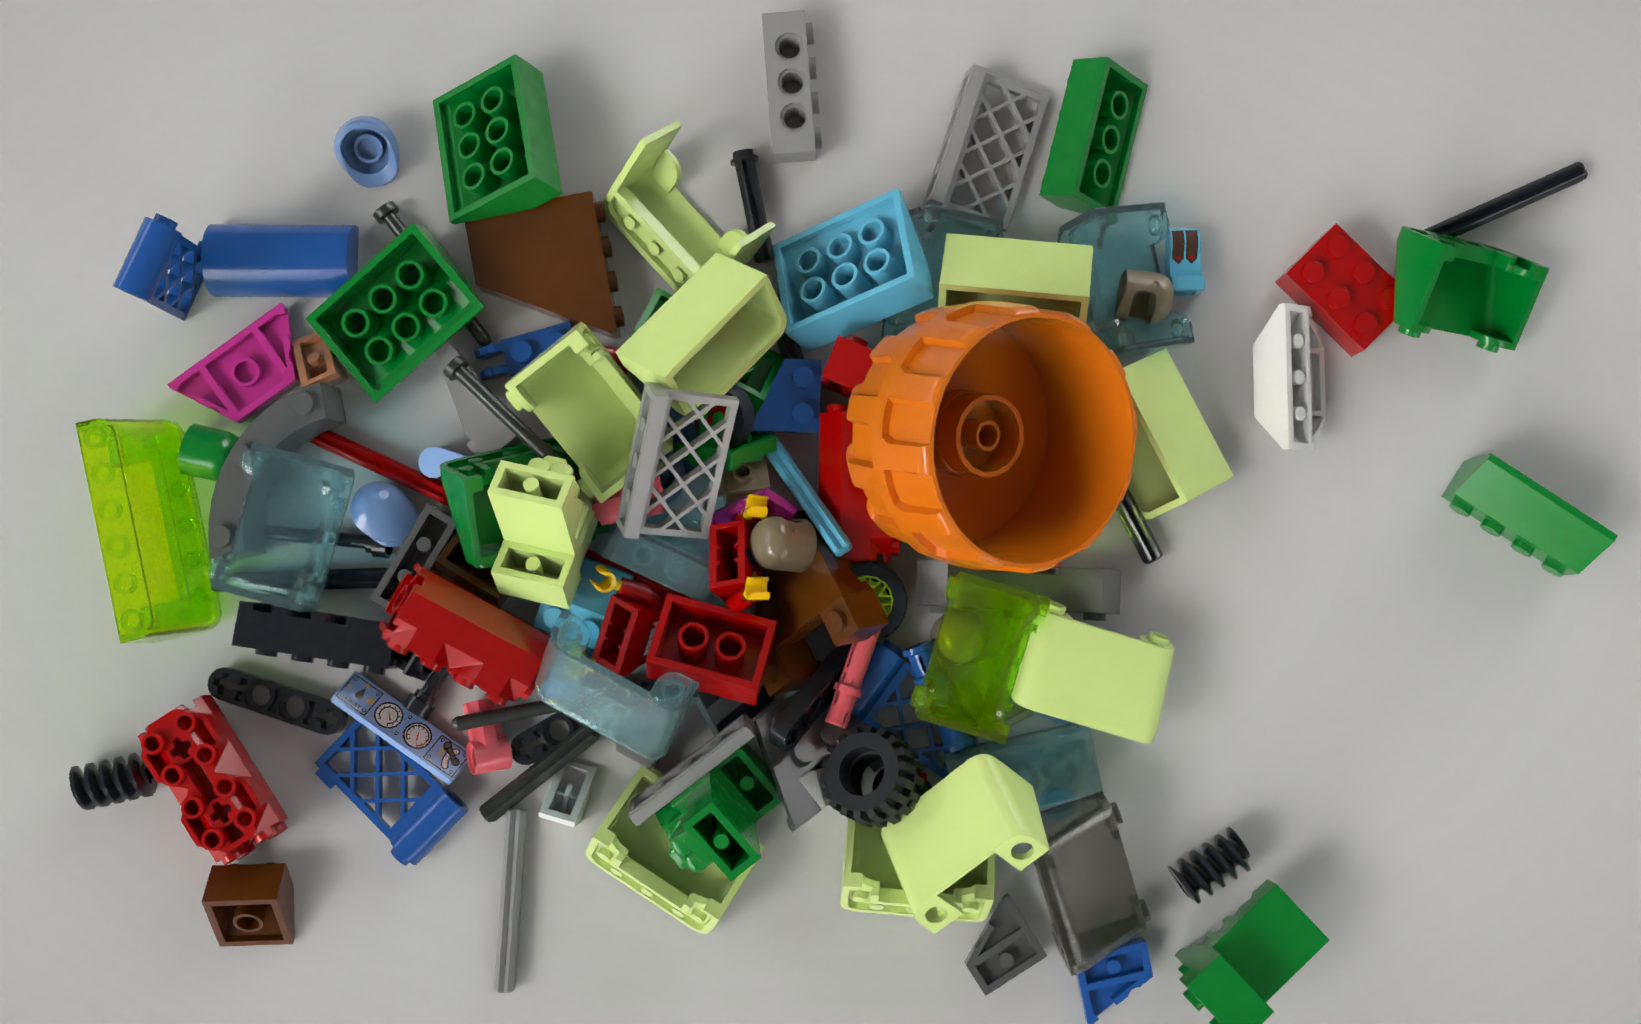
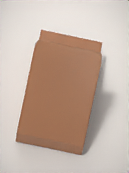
[292,331,349,388]

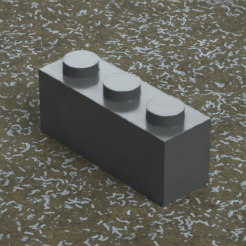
[370,503,457,608]

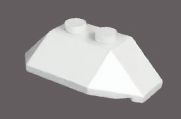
[1253,303,1326,452]

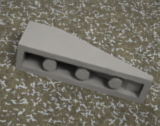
[436,340,521,455]

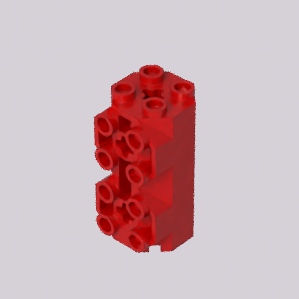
[818,404,899,563]
[379,562,555,706]
[138,695,289,865]

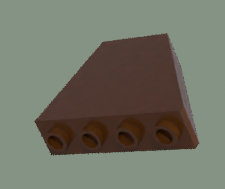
[465,191,625,339]

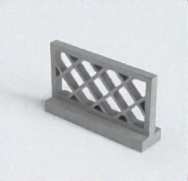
[923,64,1049,232]
[616,381,739,539]

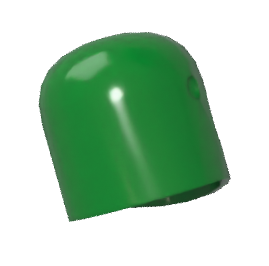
[178,423,239,481]

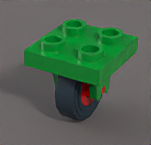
[673,384,777,471]

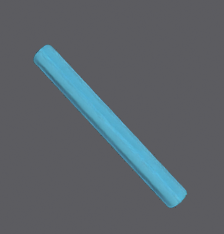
[751,432,852,557]

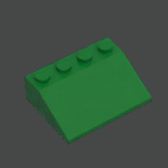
[433,54,563,225]
[305,223,486,403]

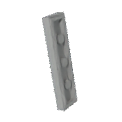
[629,714,755,826]

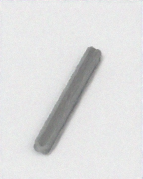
[494,808,527,993]

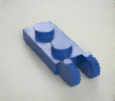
[474,321,573,381]

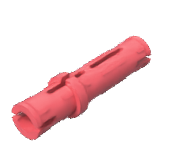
[825,630,881,729]

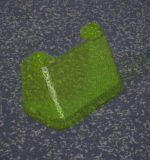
[910,571,1051,744]

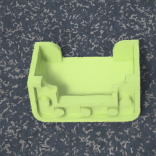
[504,322,674,504]
[1004,600,1175,744]
[585,765,765,935]
[840,818,996,922]

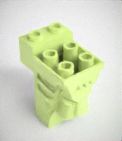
[487,455,599,609]

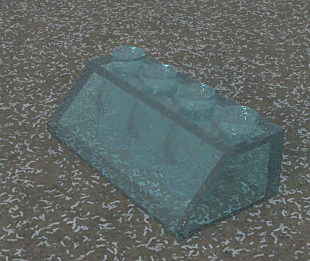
[939,723,1105,815]

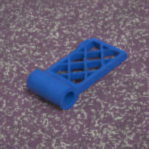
[113,213,204,321]
[852,639,982,779]
[315,720,469,866]

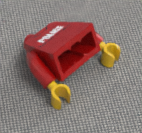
[709,494,770,612]
[566,565,663,676]

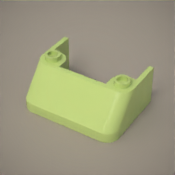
[603,120,776,292]

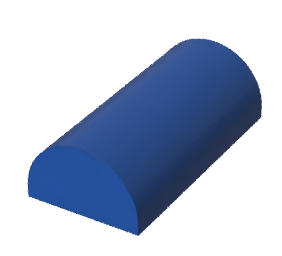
[201,224,359,298]

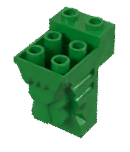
[655,743,781,881]
[1175,879,1330,1024]

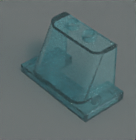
[595,508,727,608]

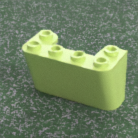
[881,754,1050,934]

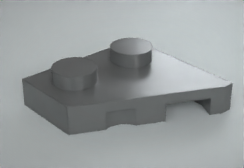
[964,893,1047,996]

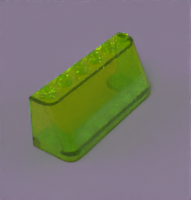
[75,418,222,643]

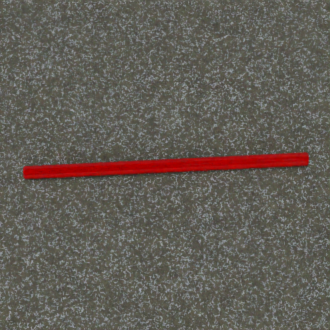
[309,430,697,605]

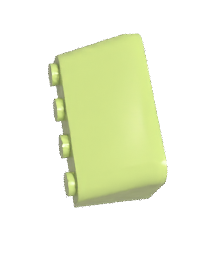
[938,233,1093,323]
[616,252,787,420]
[1123,348,1234,519]

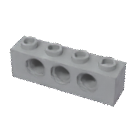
[762,10,822,164]

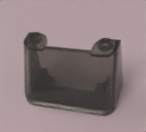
[1028,791,1151,976]

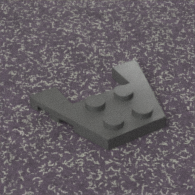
[753,690,884,833]

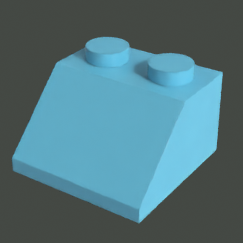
[533,557,634,650]

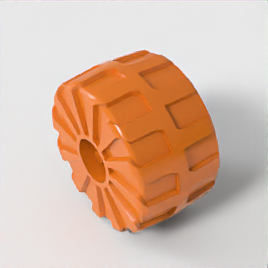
[846,301,1137,573]

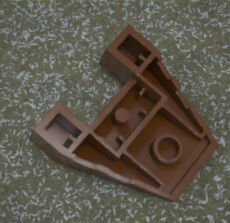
[755,510,890,697]

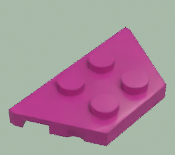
[167,303,300,424]

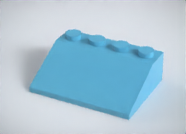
[773,188,935,352]

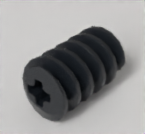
[69,753,158,811]
[1167,827,1251,904]

